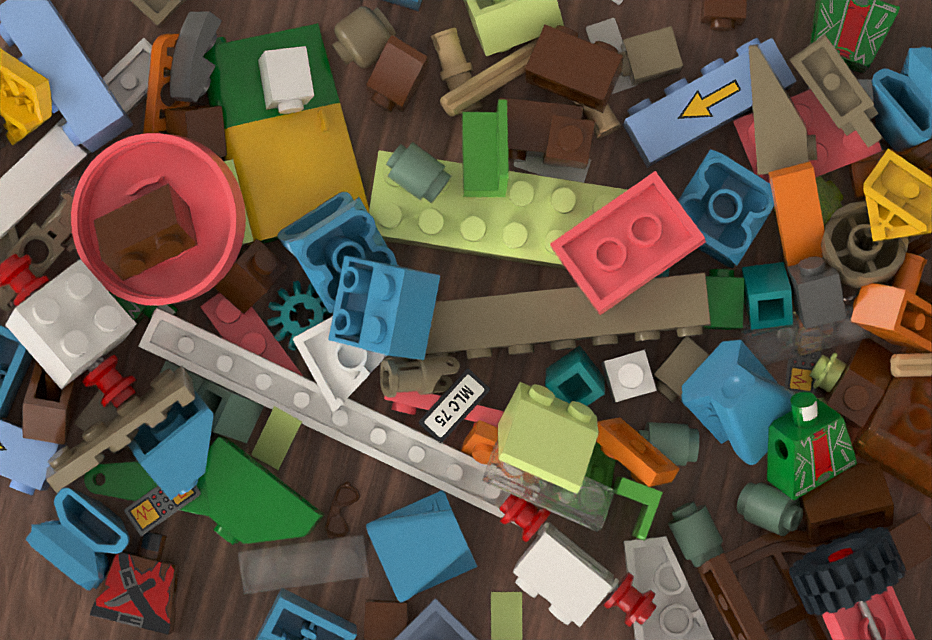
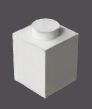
[258,46,314,114]
[601,350,657,403]

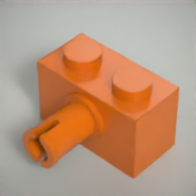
[850,252,932,353]

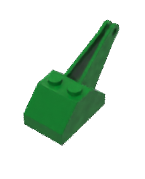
[84,436,325,545]

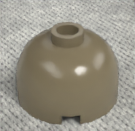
[821,201,909,289]

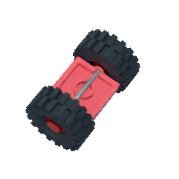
[789,527,916,640]

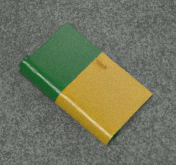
[203,23,369,247]

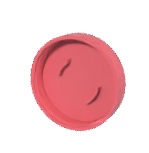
[71,133,246,305]

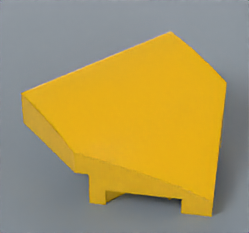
[0,48,52,146]
[863,149,932,242]

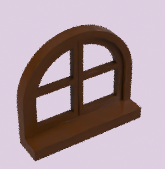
[697,530,833,640]

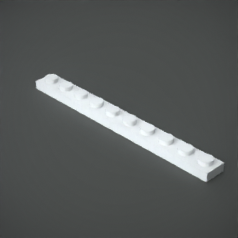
[139,308,540,527]

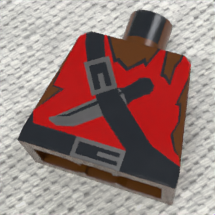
[90,531,179,635]

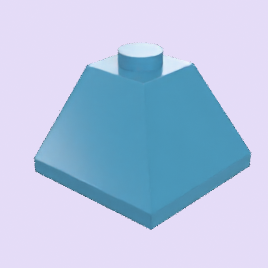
[128,390,214,500]

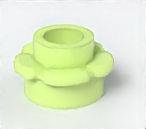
[809,353,847,392]

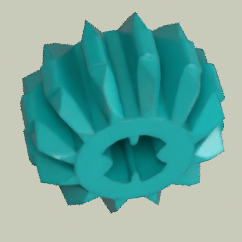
[267,281,333,351]

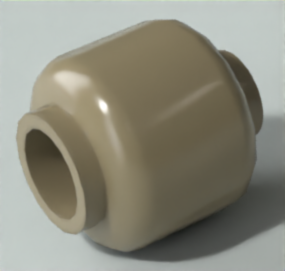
[332,6,396,68]

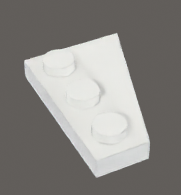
[292,316,387,413]
[623,536,714,640]

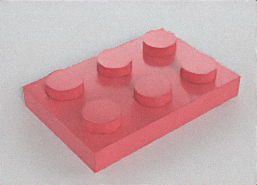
[733,89,882,183]
[550,171,706,315]

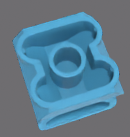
[872,46,932,152]
[678,149,774,268]
[277,192,398,313]
[682,340,795,465]
[25,488,130,591]
[366,490,477,603]

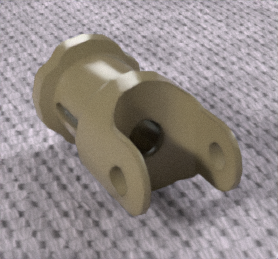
[380,356,460,397]

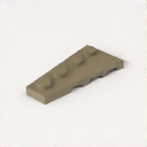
[46,366,195,493]

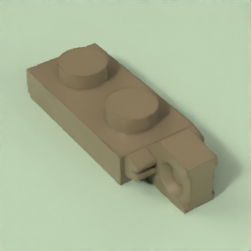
[790,35,882,148]

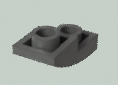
[170,12,222,102]

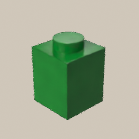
[702,269,744,331]

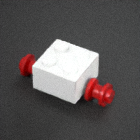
[0,253,137,409]
[499,488,657,627]

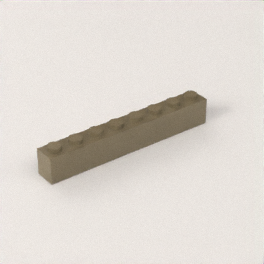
[382,273,711,363]

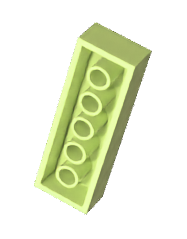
[369,150,627,270]

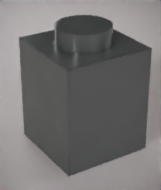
[787,257,847,329]

